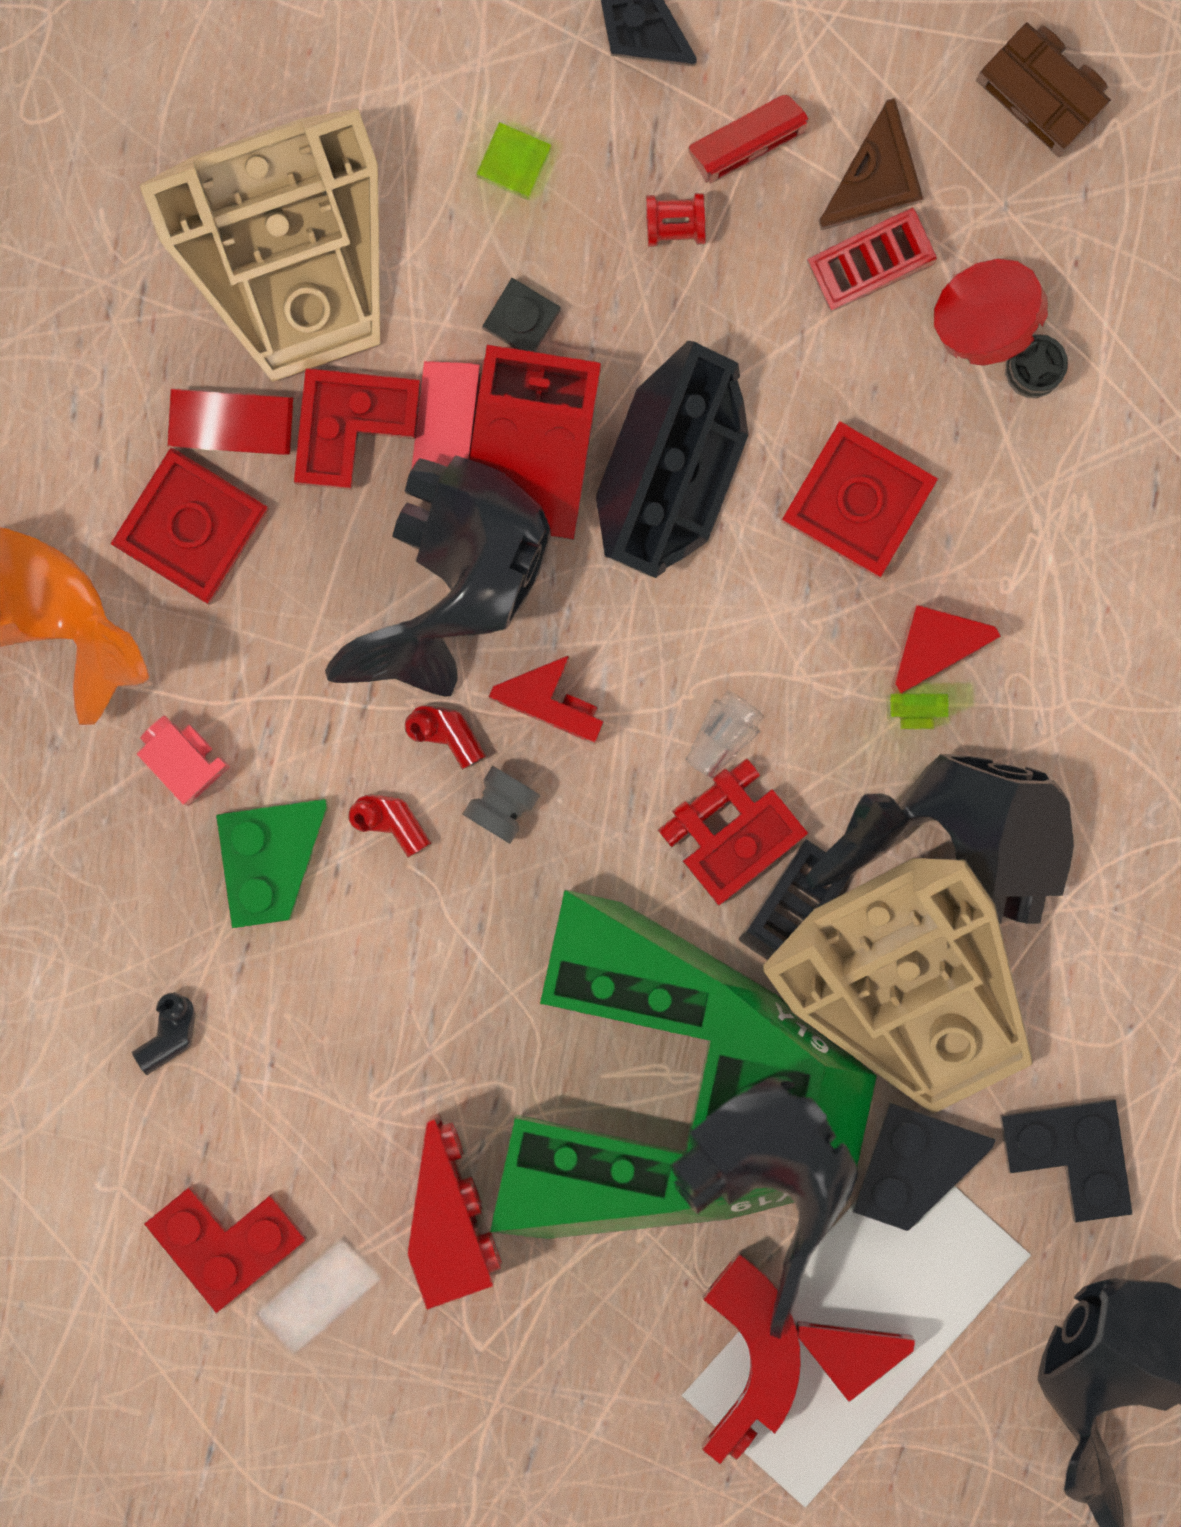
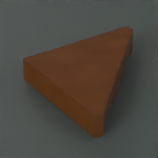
[819,98,924,231]

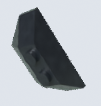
[596,340,749,578]

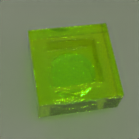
[476,122,552,200]
[886,694,948,730]

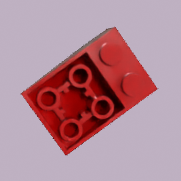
[469,345,601,540]
[407,1113,503,1310]

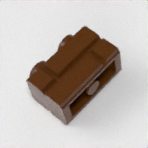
[976,22,1111,158]

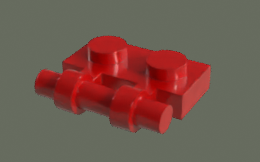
[658,758,809,906]

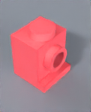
[136,715,230,806]

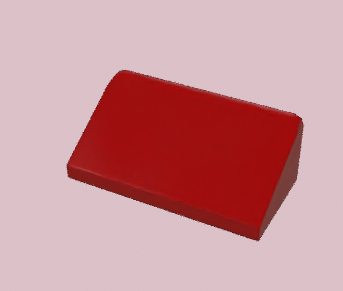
[688,94,809,184]

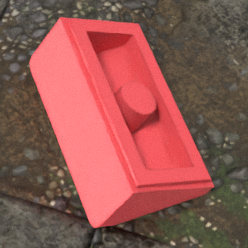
[411,361,481,469]

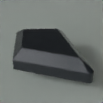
[600,0,697,66]

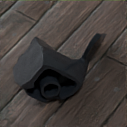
[325,455,551,697]
[804,754,1074,924]
[671,1076,858,1339]
[1037,1278,1181,1527]

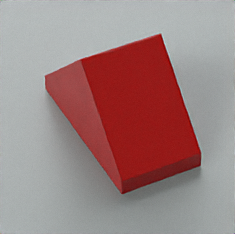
[891,605,1001,696]
[797,1321,915,1402]

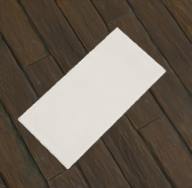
[681,1186,1031,1507]

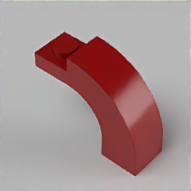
[701,1251,801,1464]

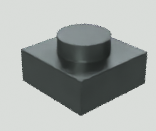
[482,278,561,352]

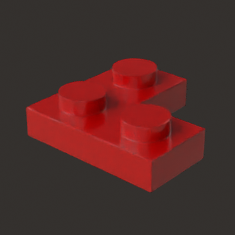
[294,368,421,490]
[144,1186,307,1313]

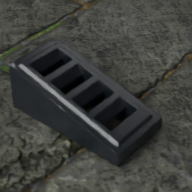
[738,839,852,960]

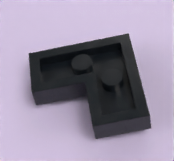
[1000,1099,1132,1223]

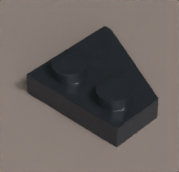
[853,1103,996,1231]

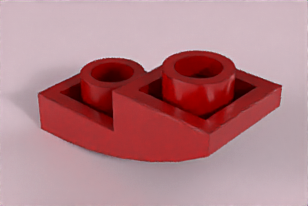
[167,389,294,455]

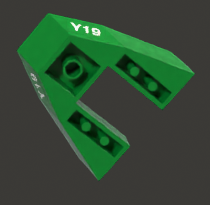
[490,890,877,1239]

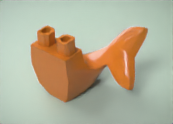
[0,528,149,725]

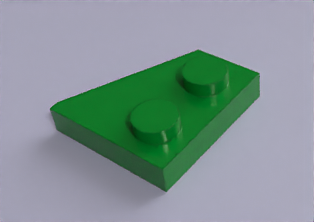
[216,799,328,928]

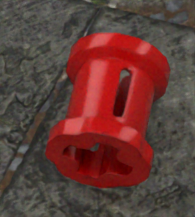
[646,193,706,247]

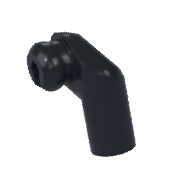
[132,992,196,1075]

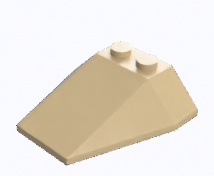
[139,108,380,382]
[763,858,1033,1114]

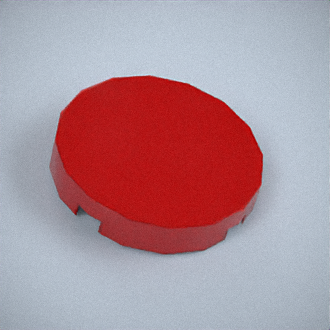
[934,258,1048,366]

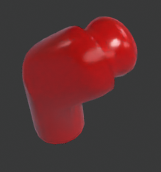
[404,705,486,770]
[348,794,431,858]

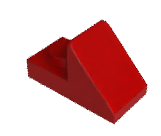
[489,656,604,745]

